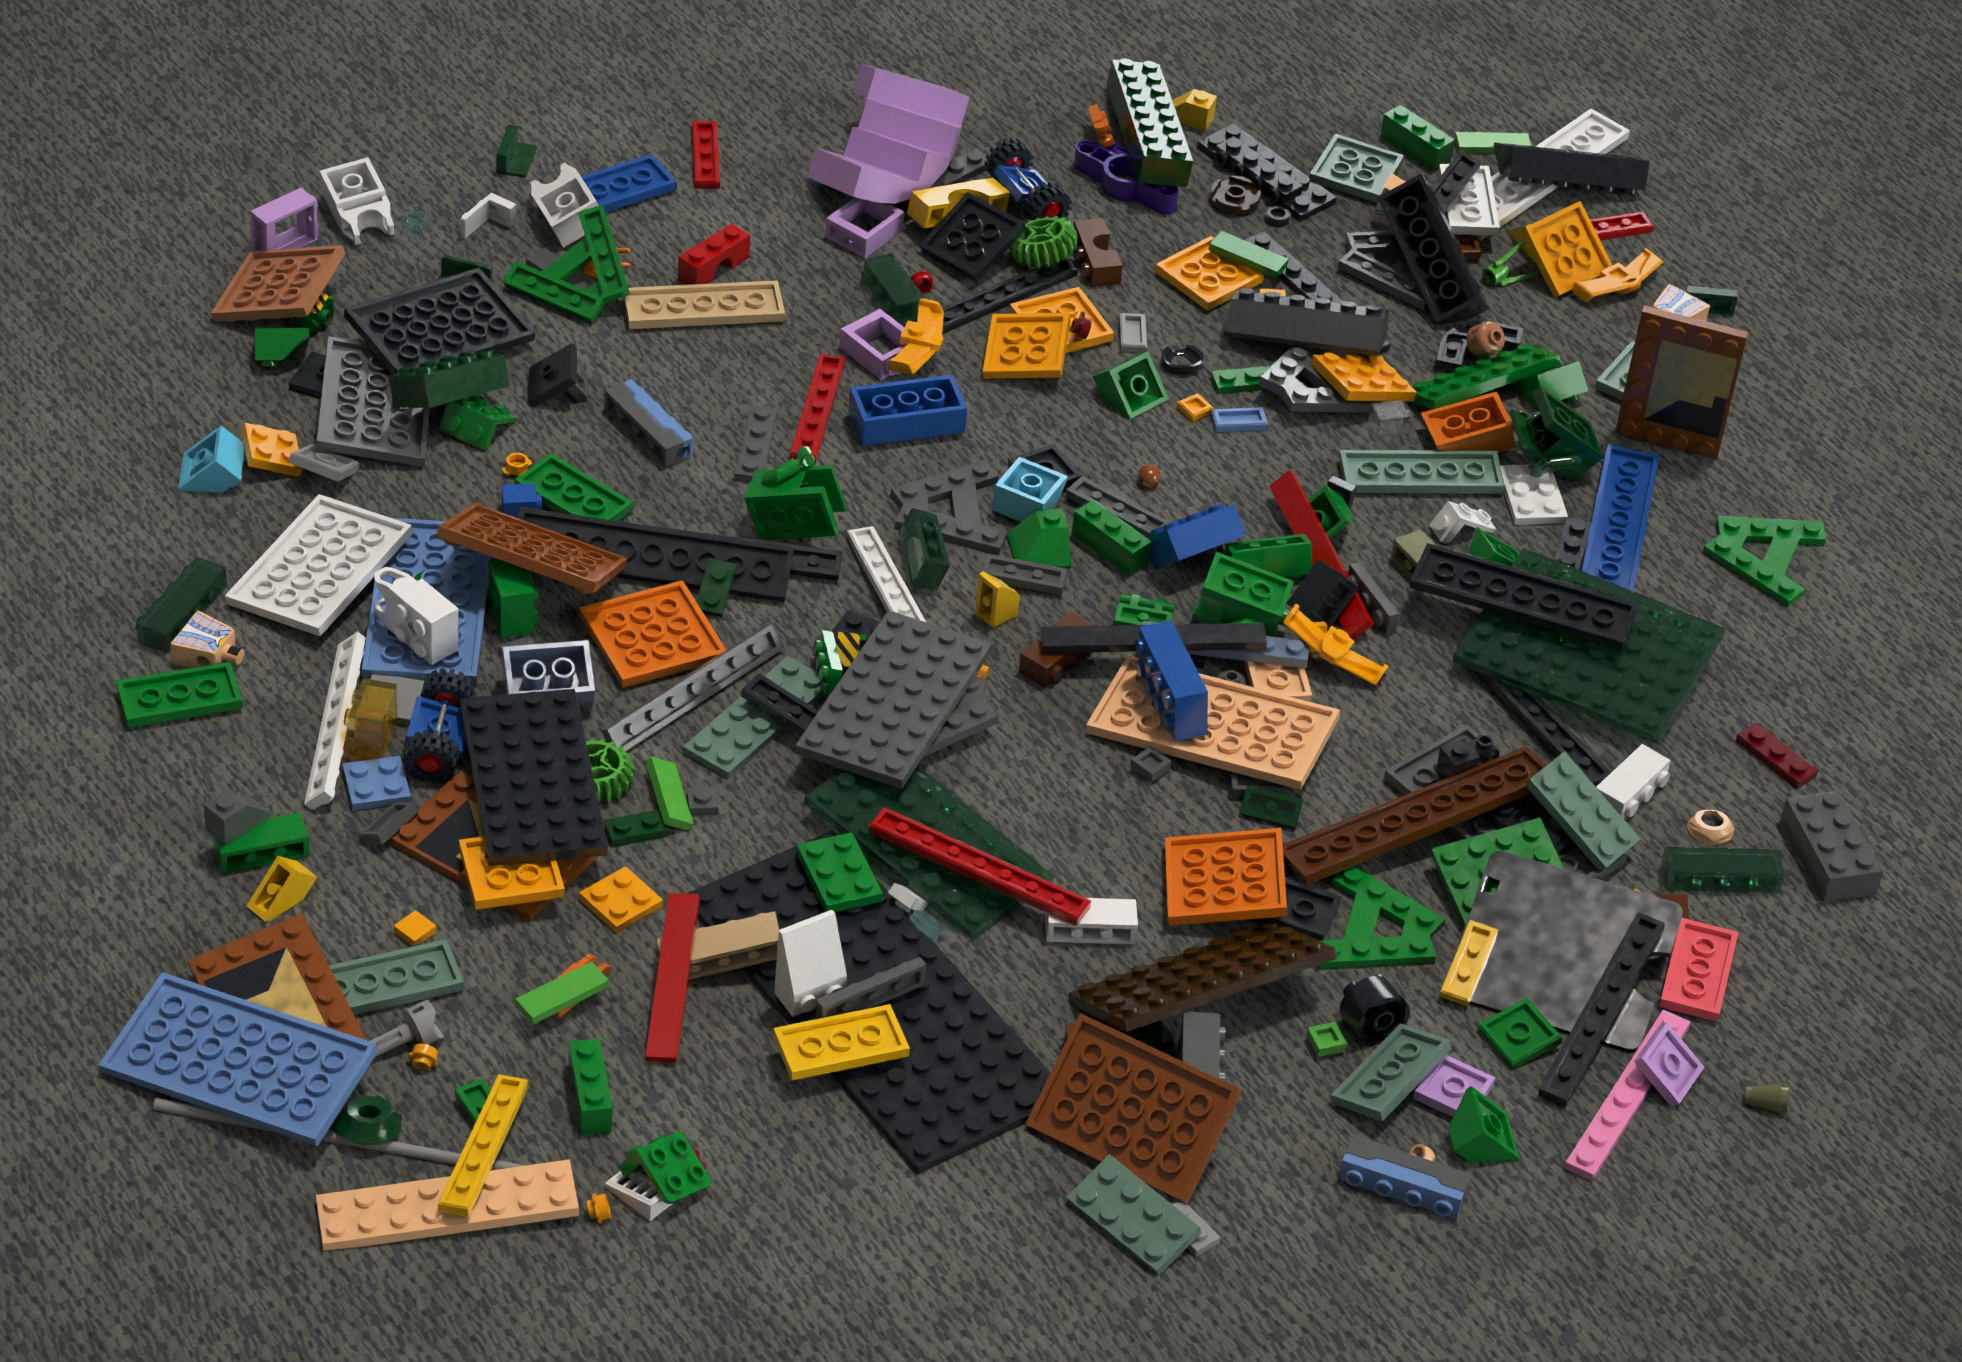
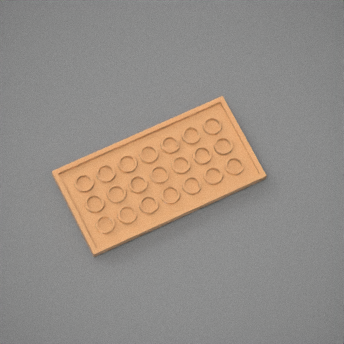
[1086,655,1340,790]

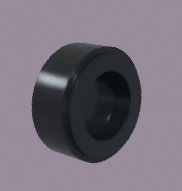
[1265,206,1290,227]

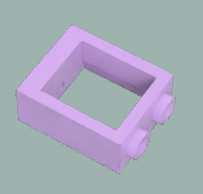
[250,188,319,251]
[825,197,905,258]
[839,309,905,380]

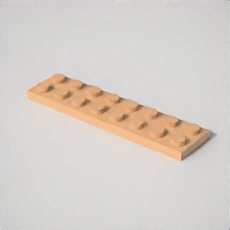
[316,1159,579,1251]

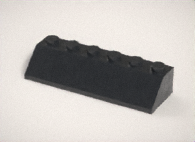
[1493,142,1650,194]
[1377,173,1490,324]
[1224,288,1389,356]

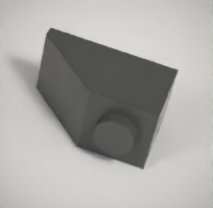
[204,791,271,846]

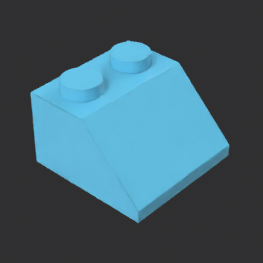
[178,426,245,493]
[992,457,1067,522]

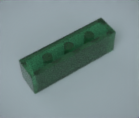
[135,556,227,654]
[1661,846,1785,893]

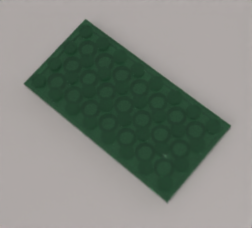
[804,766,1054,941]

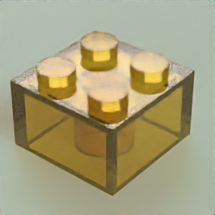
[344,678,397,760]

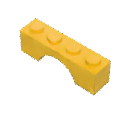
[907,178,1010,229]

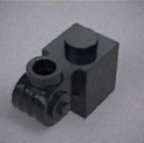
[1435,734,1500,780]

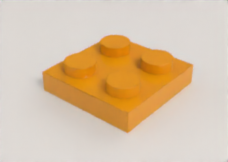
[241,423,303,476]
[579,866,663,933]

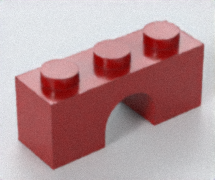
[678,223,751,285]

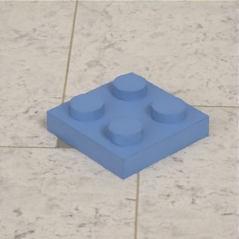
[342,756,411,811]

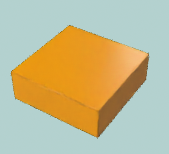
[1176,393,1214,422]
[394,910,437,947]

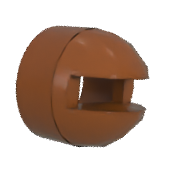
[1138,465,1160,489]

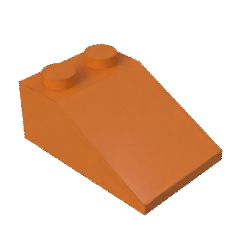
[1421,392,1515,453]

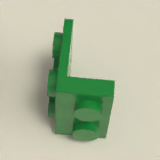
[439,395,517,450]
[618,1131,711,1204]

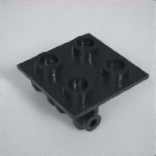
[1287,559,1360,631]

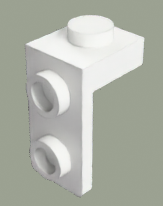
[460,193,516,238]
[1429,501,1496,544]

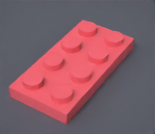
[1659,918,1738,1022]

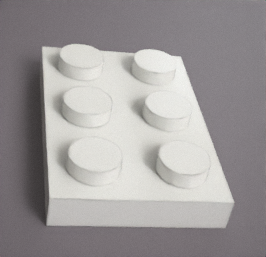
[1500,465,1568,525]

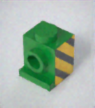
[298,293,335,333]
[836,632,869,675]

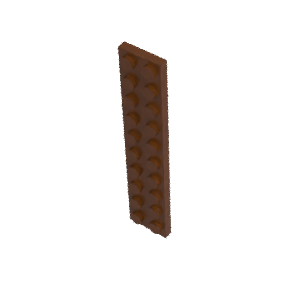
[1283,746,1547,885]

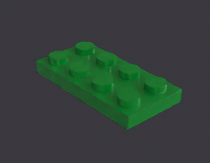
[514,453,633,521]
[116,662,243,728]

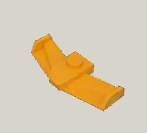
[1572,248,1663,302]
[888,298,944,375]
[1283,604,1388,685]

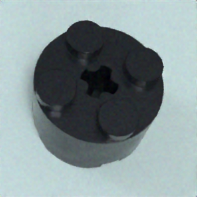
[1339,974,1410,1046]

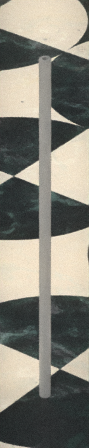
[153,1098,526,1171]

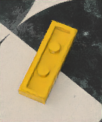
[1440,920,1498,1007]

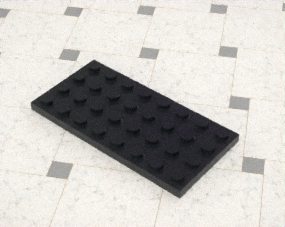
[460,689,608,866]

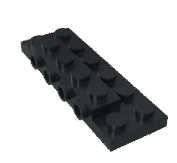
[1197,124,1337,222]

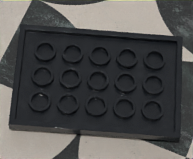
[343,268,536,375]

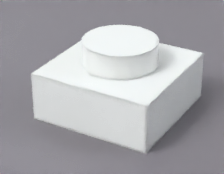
[888,883,928,912]

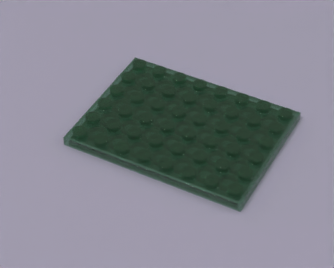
[1453,548,1726,745]

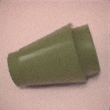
[1745,1084,1789,1114]

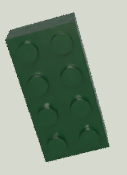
[389,350,509,408]

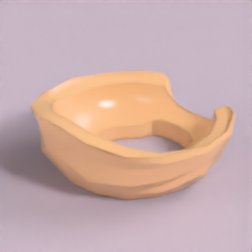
[1687,810,1734,845]

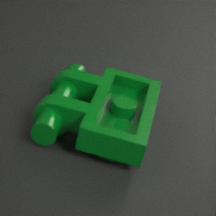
[1113,593,1175,625]

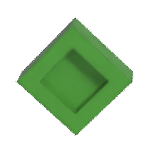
[1306,1022,1347,1057]

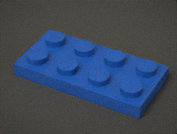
[581,154,677,212]

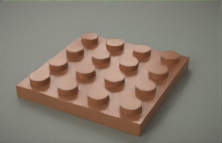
[211,245,346,322]

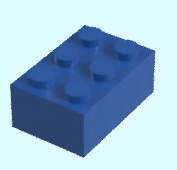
[1148,503,1246,570]

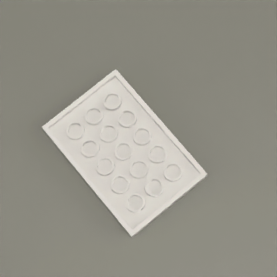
[225,494,413,636]

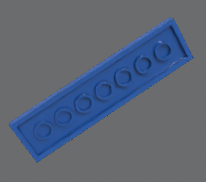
[1578,444,1660,599]

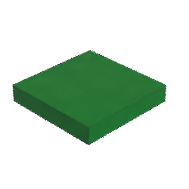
[1478,997,1562,1070]

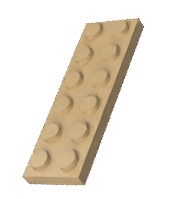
[623,281,785,329]

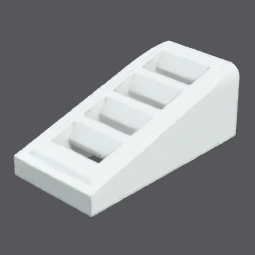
[605,1171,672,1221]

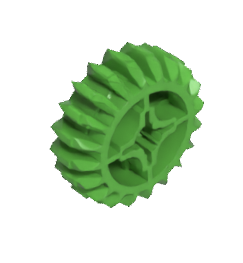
[1009,216,1077,268]
[586,737,634,804]

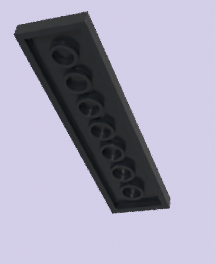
[1409,543,1639,650]

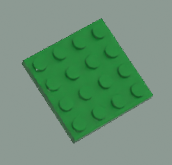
[1431,818,1564,928]

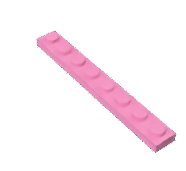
[1564,1010,1690,1181]

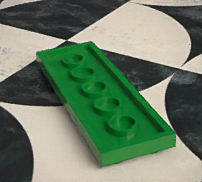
[1409,344,1561,409]

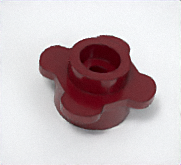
[1070,311,1092,342]

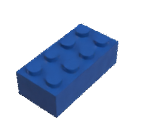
[848,374,967,446]
[1135,620,1208,741]

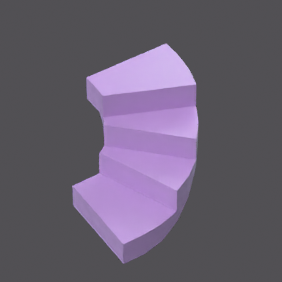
[807,64,970,204]

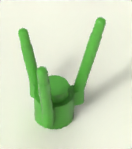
[1482,242,1538,288]

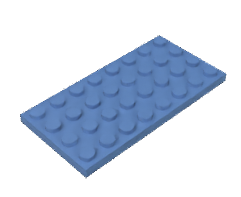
[362,518,492,685]
[98,972,378,1147]

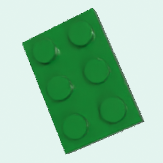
[796,832,883,912]

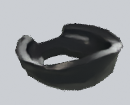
[1161,345,1204,375]

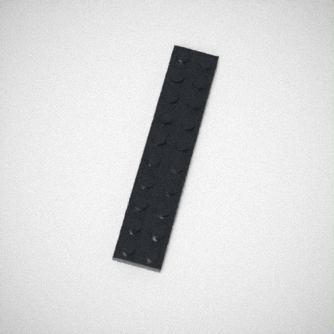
[518,507,794,602]

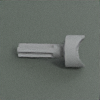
[370,1000,444,1058]

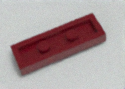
[1736,723,1818,789]

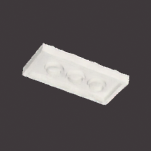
[1438,164,1500,236]

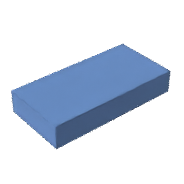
[1211,407,1268,432]

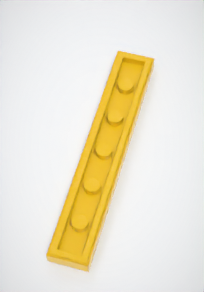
[438,1074,529,1217]

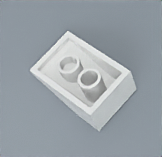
[774,910,847,1017]

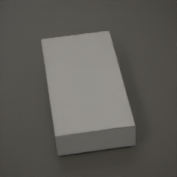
[1119,313,1147,353]

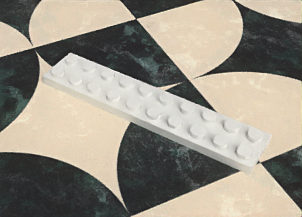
[1444,109,1630,241]

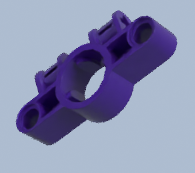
[1074,140,1179,215]

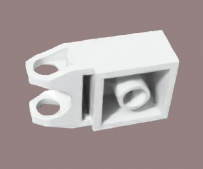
[319,157,395,245]
[530,162,599,247]
[374,567,458,665]

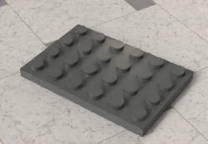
[315,336,430,467]

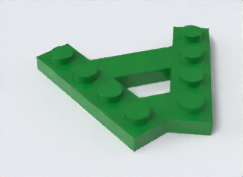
[503,204,631,324]
[1703,516,1826,607]
[1318,866,1446,969]

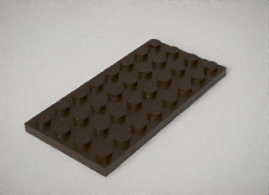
[1068,921,1337,1032]

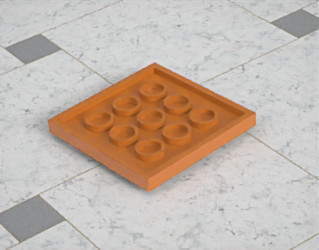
[579,580,726,688]
[1165,828,1287,926]

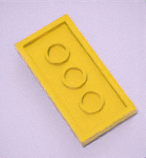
[773,1004,910,1081]

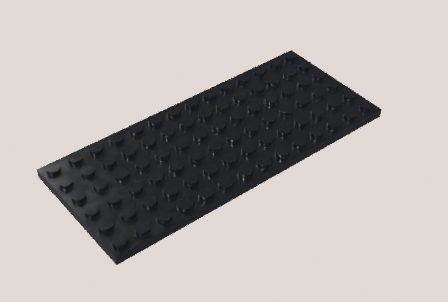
[686,830,1051,1174]

